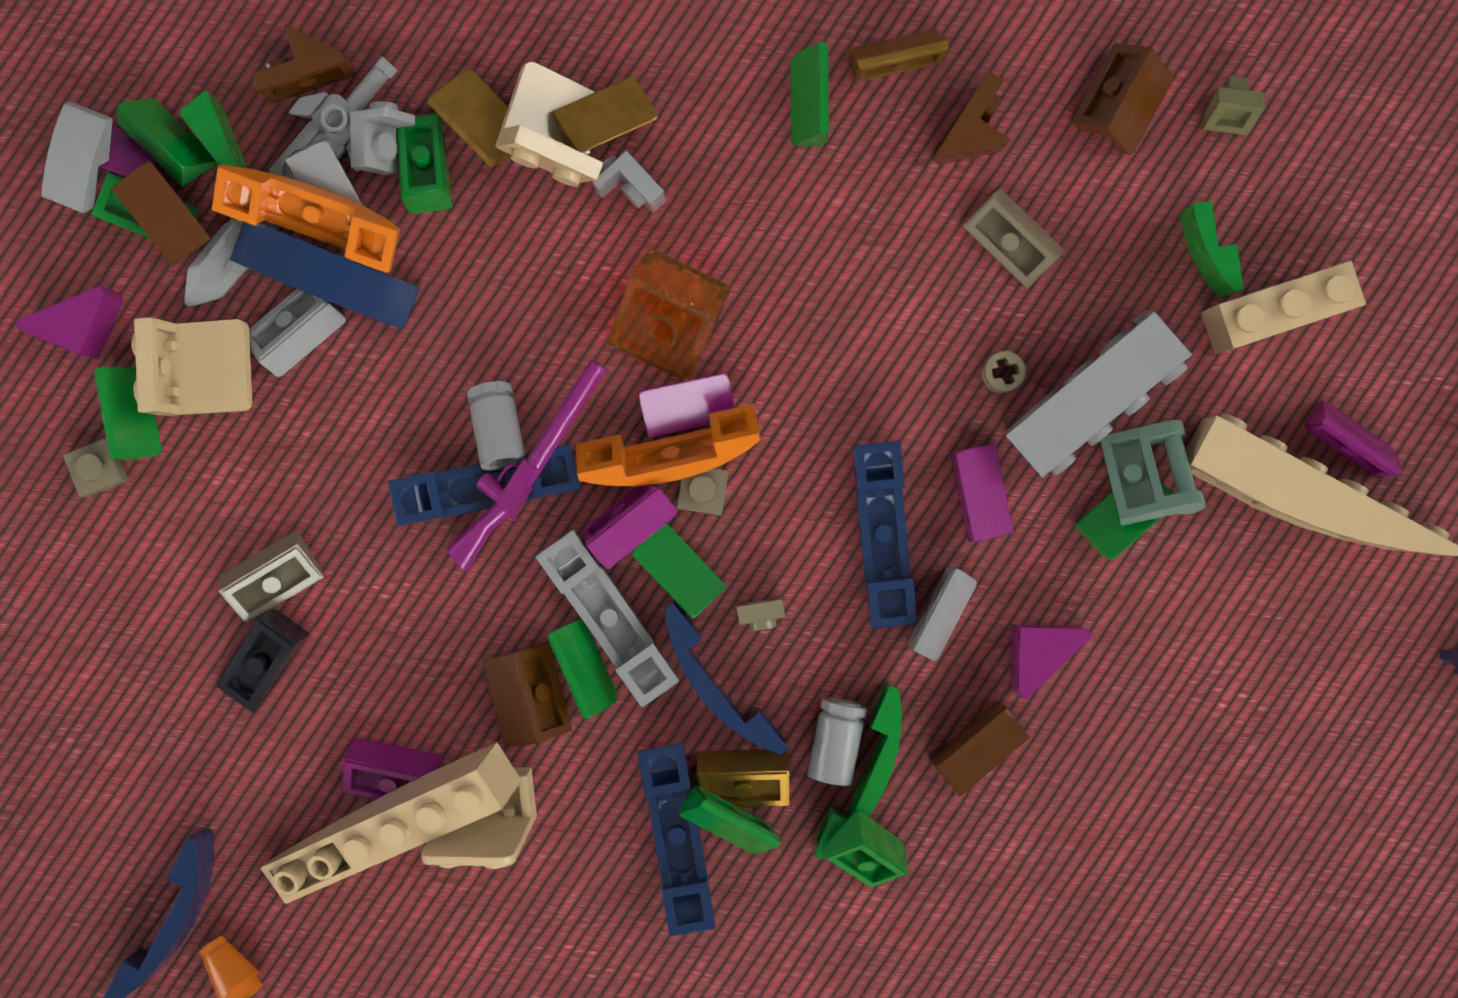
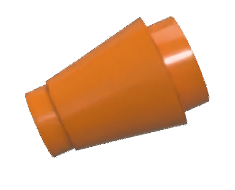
[199,935,263,998]

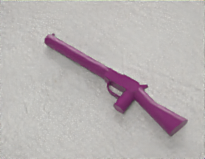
[447,359,610,571]

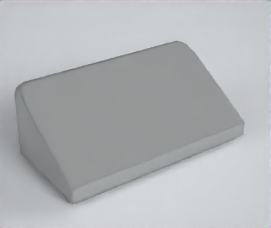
[285,139,363,206]
[249,289,346,377]
[907,567,977,661]

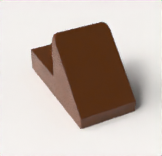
[252,25,357,104]
[933,71,1010,165]

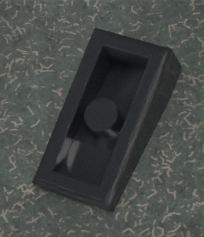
[216,609,309,713]

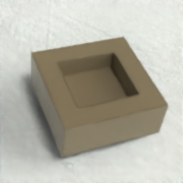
[63,438,129,498]
[677,469,729,516]
[736,597,785,631]

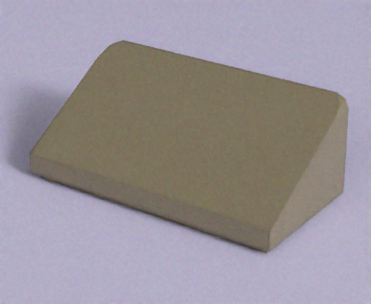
[963,188,1064,289]
[218,531,324,624]

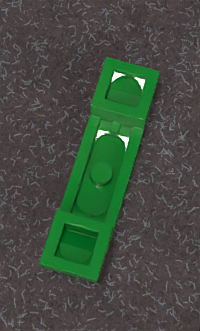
[812,681,902,860]

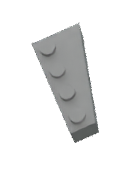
[1006,310,1192,477]

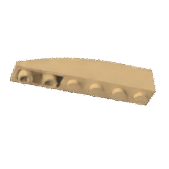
[1186,413,1458,556]
[261,742,521,904]

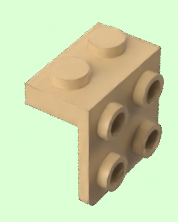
[495,62,603,187]
[131,317,252,416]
[421,767,537,869]

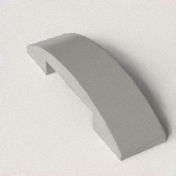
[536,530,680,707]

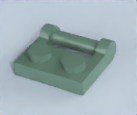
[1100,420,1206,526]

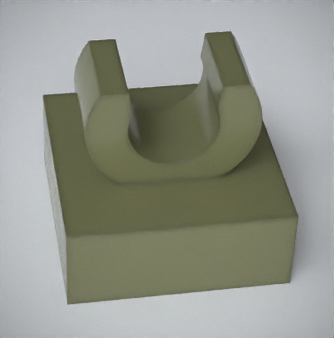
[1203,75,1265,135]

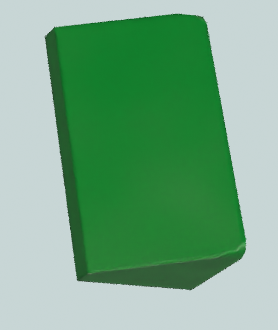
[790,42,829,146]
[117,98,218,187]
[94,367,162,461]
[1074,481,1175,560]
[630,523,727,620]
[548,619,618,719]
[679,785,781,854]
[822,811,909,888]

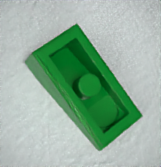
[179,91,247,168]
[396,113,453,214]

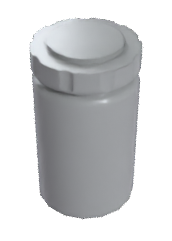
[467,381,526,471]
[807,697,867,786]

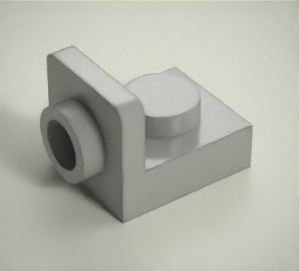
[350,101,415,175]
[593,151,666,213]

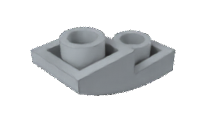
[41,101,113,213]

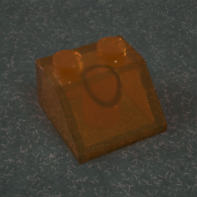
[607,248,732,381]

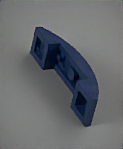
[229,222,420,330]
[853,441,918,629]
[388,444,580,526]
[666,600,788,755]
[637,743,716,936]
[103,827,214,998]

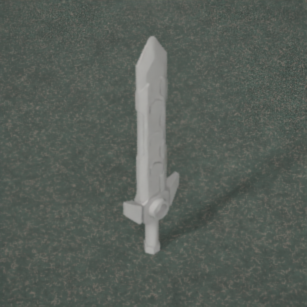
[184,56,398,307]

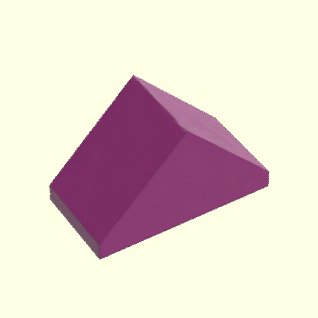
[15,285,123,360]
[1010,624,1093,700]

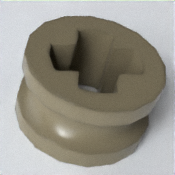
[981,351,1026,394]

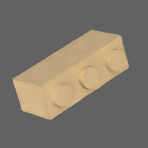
[1201,261,1366,355]

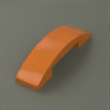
[212,165,400,273]
[576,404,761,486]

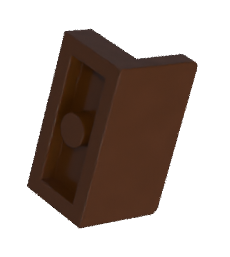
[1071,43,1173,155]
[483,642,572,747]
[929,701,1030,797]

